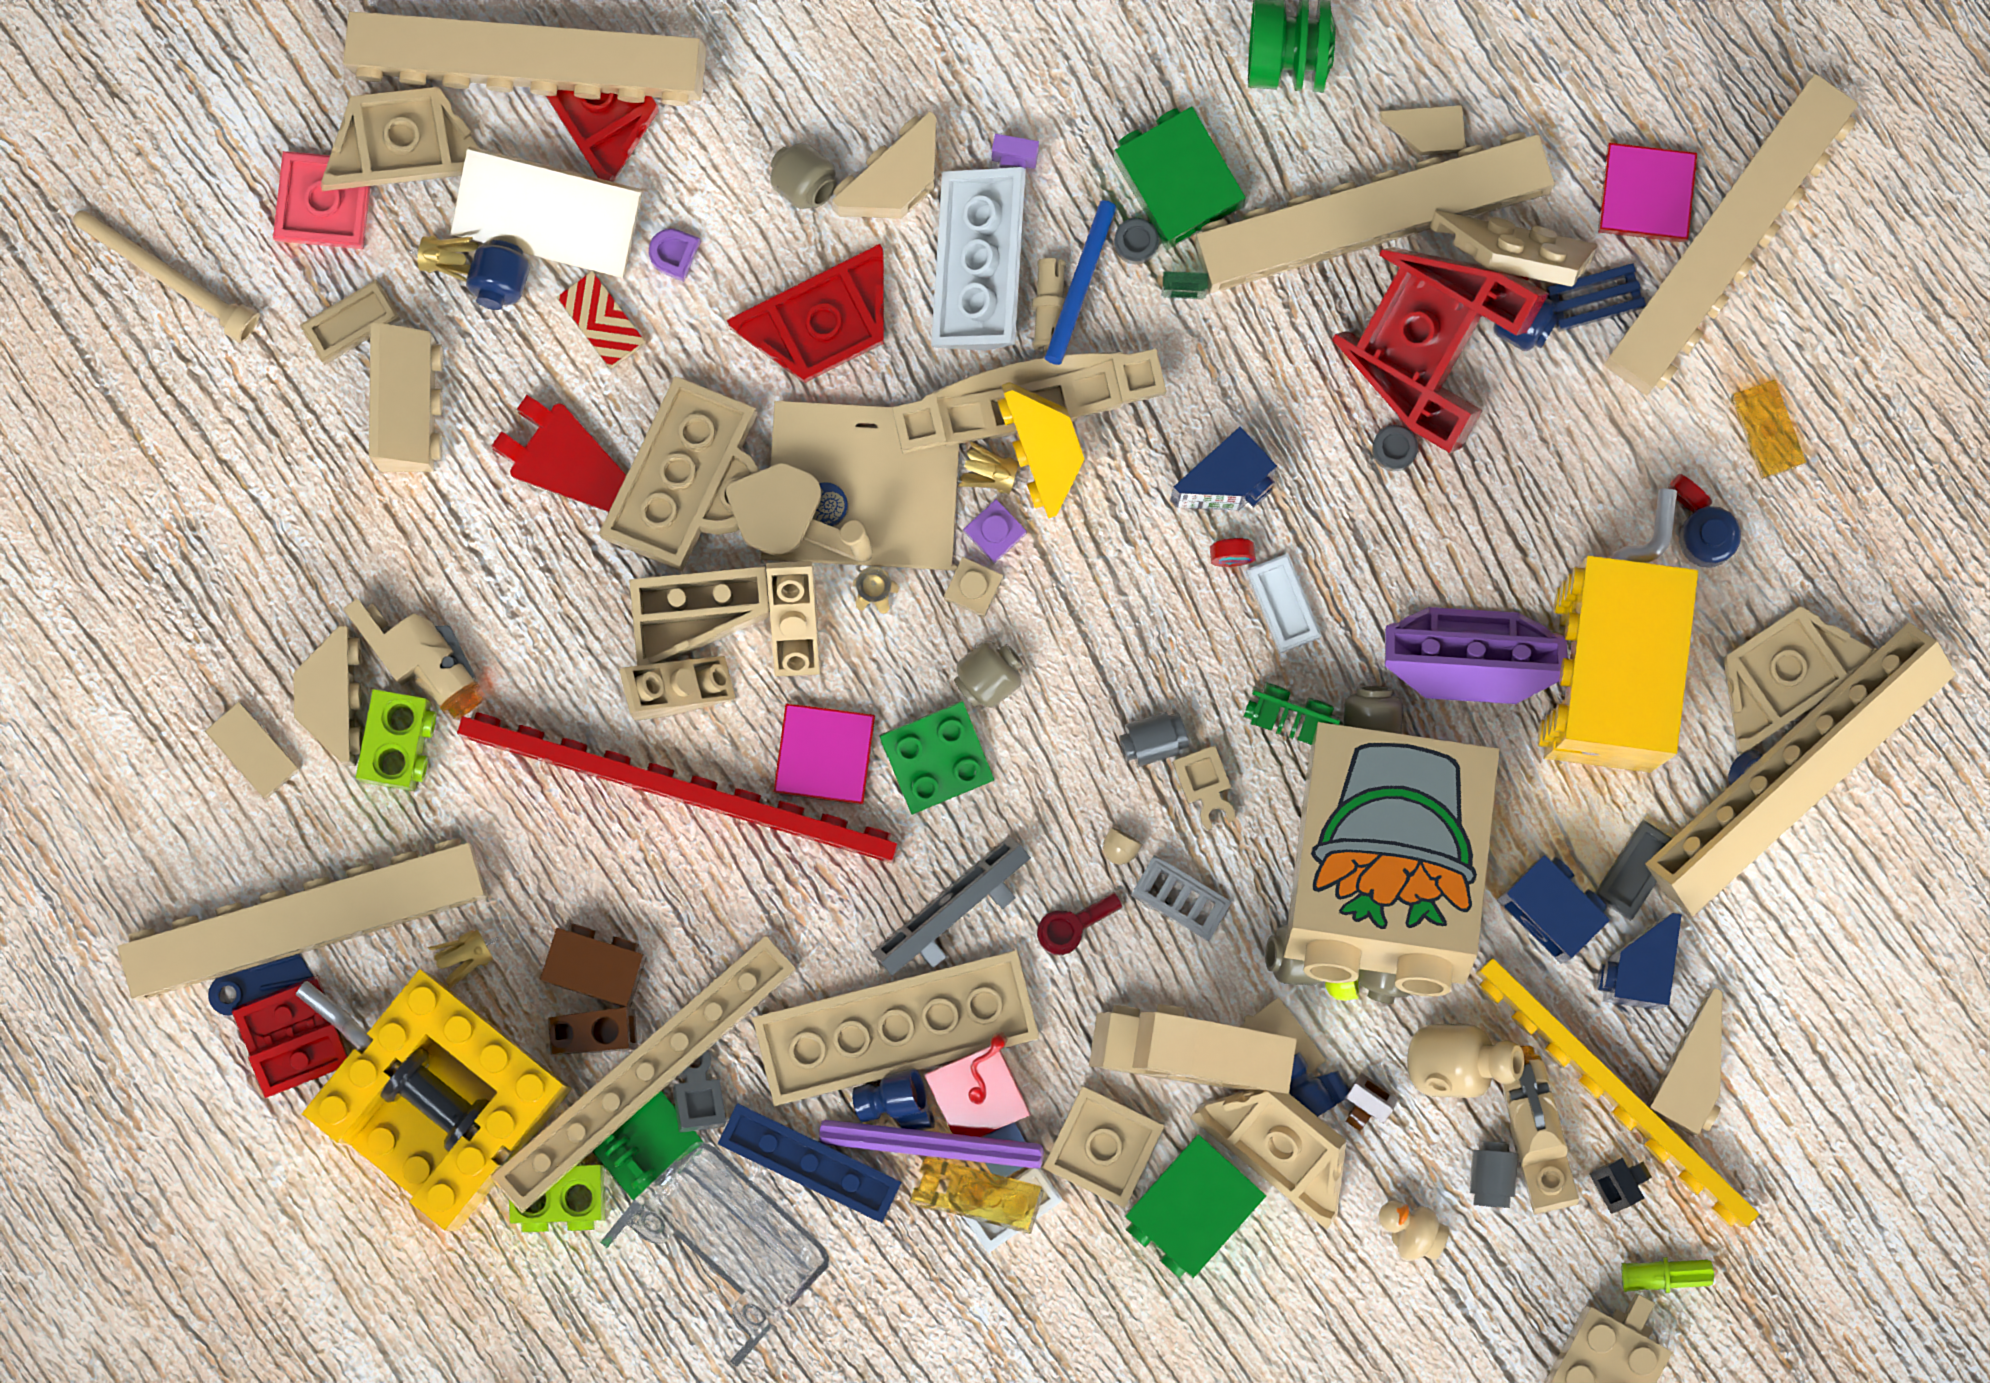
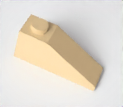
[1646,988,1723,1136]

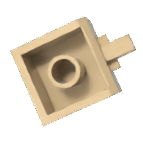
[1544,1293,1673,1383]

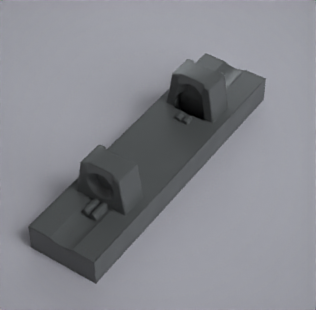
[872,836,1031,976]

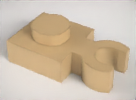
[1172,745,1235,831]

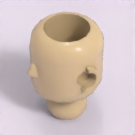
[1407,1023,1524,1098]

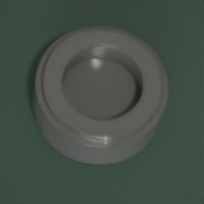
[1114,218,1159,265]
[1372,425,1418,471]

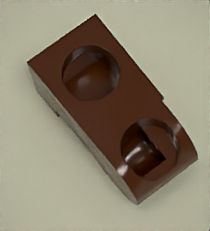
[548,1007,638,1055]

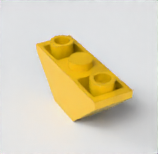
[997,382,1085,519]

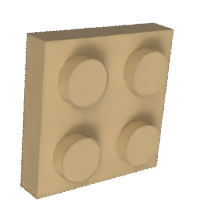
[1042,1086,1164,1209]

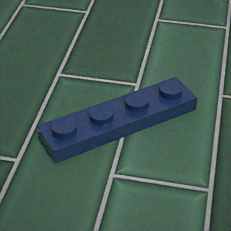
[717,1103,902,1223]

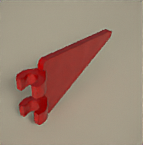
[491,395,627,513]

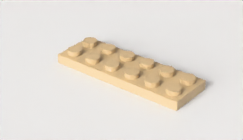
[752,950,1040,1107]

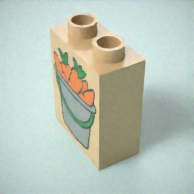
[1283,722,1500,997]

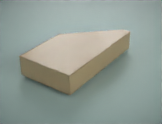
[1379,105,1466,155]

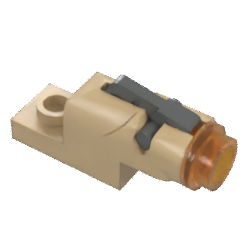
[343,598,484,720]
[1501,1046,1579,1215]

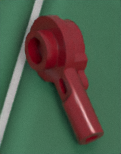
[1037,892,1123,956]

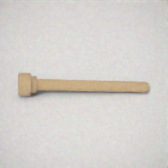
[73,210,260,344]

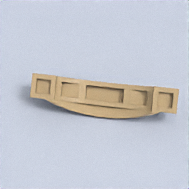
[892,349,1167,454]

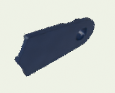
[208,954,314,1016]

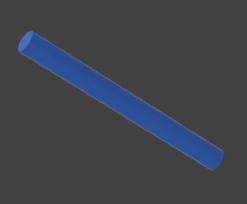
[1045,200,1117,365]

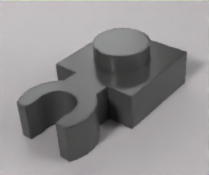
[672,1050,726,1133]

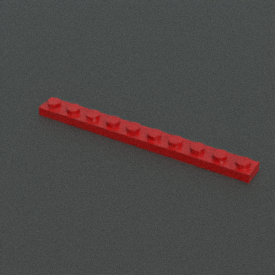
[457,712,898,864]

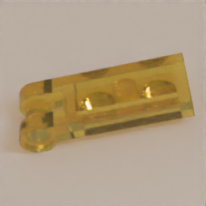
[910,1157,1044,1234]

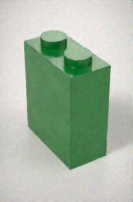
[1114,106,1246,250]
[1124,1134,1267,1279]

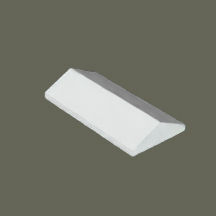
[931,167,1026,351]

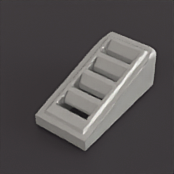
[1131,855,1232,942]

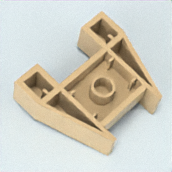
[1089,1004,1297,1094]

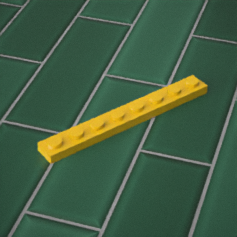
[1475,958,1759,1227]

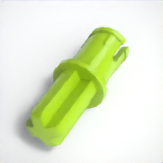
[1621,1257,1714,1293]

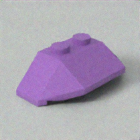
[1385,607,1568,704]

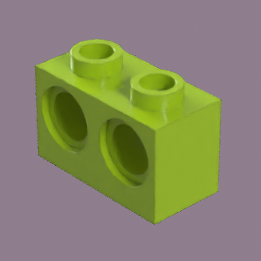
[355,689,437,792]
[509,1165,605,1233]

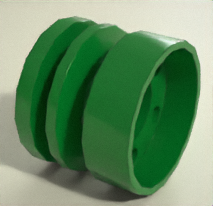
[1248,0,1336,93]

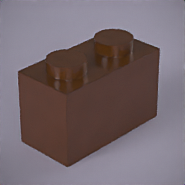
[540,923,647,1008]

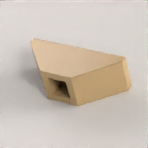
[832,111,937,219]
[766,561,820,677]
[293,626,363,766]
[619,656,736,721]

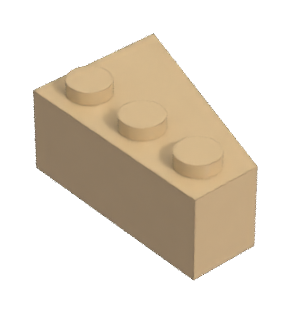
[629,567,770,666]

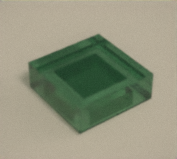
[1161,271,1208,299]

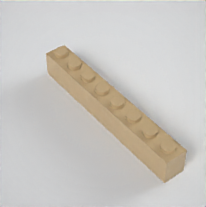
[343,11,707,106]
[1603,73,1859,396]
[1195,132,1555,294]
[1645,622,1956,917]
[117,838,488,1001]

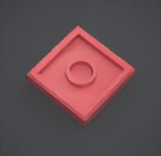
[273,151,371,249]

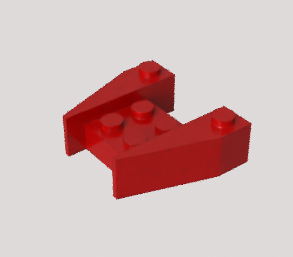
[1332,247,1549,453]

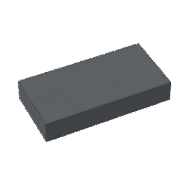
[1595,819,1673,921]

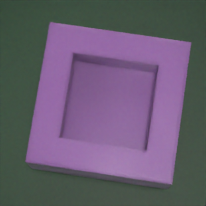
[992,134,1039,169]
[963,499,1027,564]

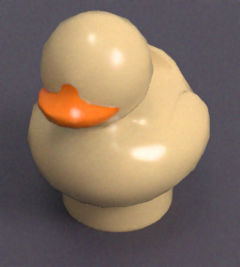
[1378,1200,1450,1261]

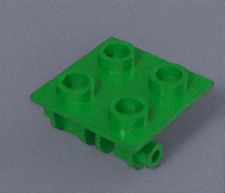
[1243,682,1340,745]
[879,700,994,815]
[592,1091,704,1202]

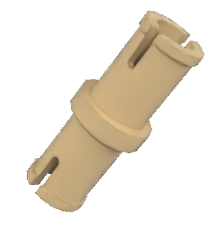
[1032,258,1066,352]

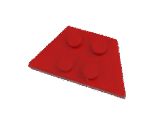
[546,90,659,182]
[727,244,884,383]

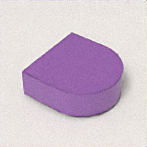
[649,229,701,282]

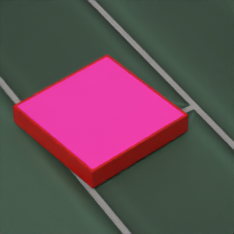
[1598,143,1697,243]
[773,703,875,805]

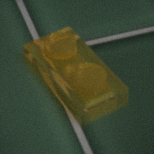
[1731,379,1807,480]

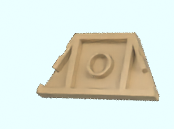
[321,87,480,191]
[1430,210,1597,287]
[1723,606,1878,755]
[1190,1089,1347,1229]

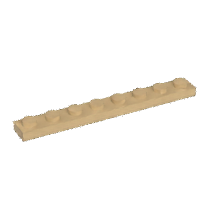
[491,936,796,1213]

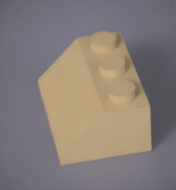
[369,323,443,472]

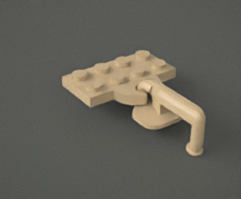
[599,376,873,572]

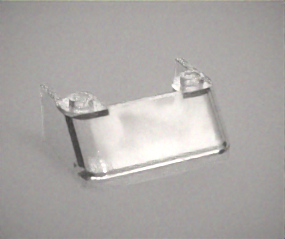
[600,1142,829,1367]

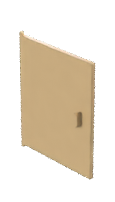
[761,401,959,571]

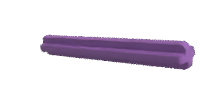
[819,1120,1044,1169]

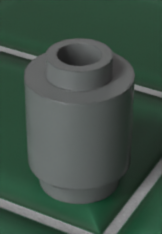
[1119,712,1189,767]
[1470,1141,1518,1208]

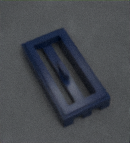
[1546,263,1646,332]

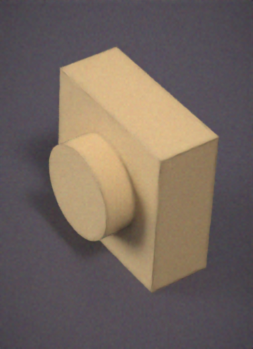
[944,557,1003,618]

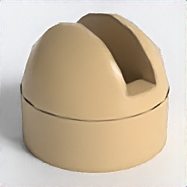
[1103,827,1143,865]

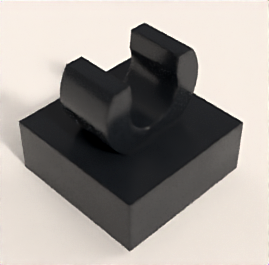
[1589,1158,1652,1214]

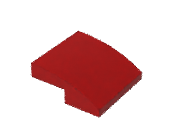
[232,975,348,1098]

